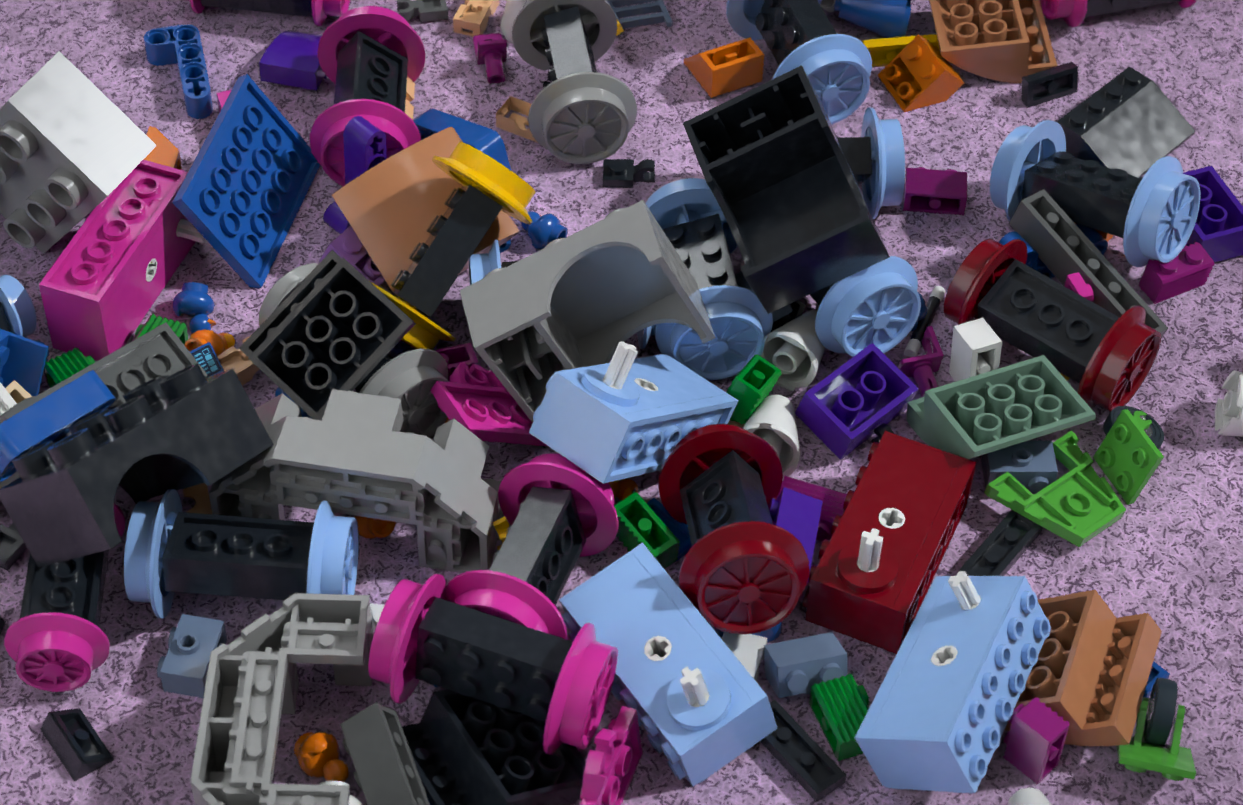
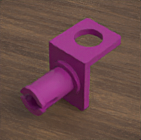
[473,33,507,84]
[898,326,944,398]

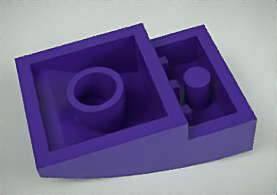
[259,30,327,91]

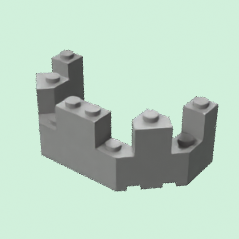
[209,389,504,573]
[190,593,373,805]

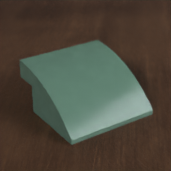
[906,355,1096,459]

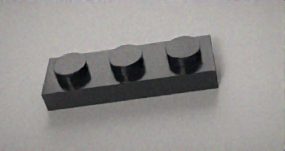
[959,510,1043,576]
[760,700,846,802]

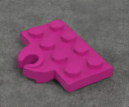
[430,362,549,447]
[580,706,643,805]

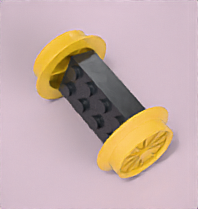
[371,142,536,350]

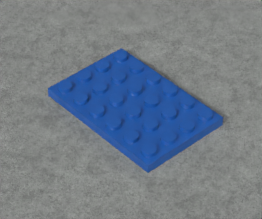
[172,74,320,289]

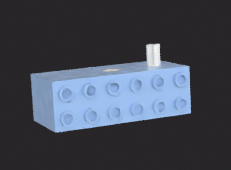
[855,571,1051,794]

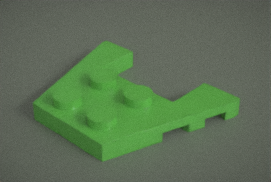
[984,431,1126,547]

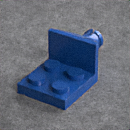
[0,329,49,396]

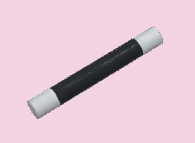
[904,286,945,357]

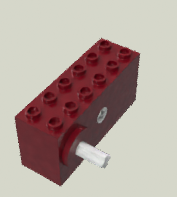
[802,431,976,654]

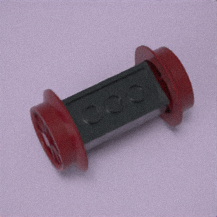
[943,239,1161,412]
[658,424,810,634]

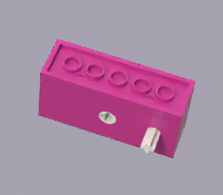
[39,159,208,361]

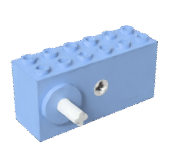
[529,341,738,484]
[559,543,778,787]

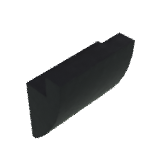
[239,250,416,420]
[402,689,586,805]

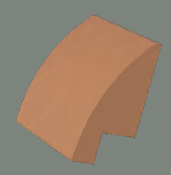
[929,0,1057,83]
[332,127,520,292]
[1004,590,1162,746]

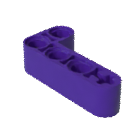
[323,116,387,234]

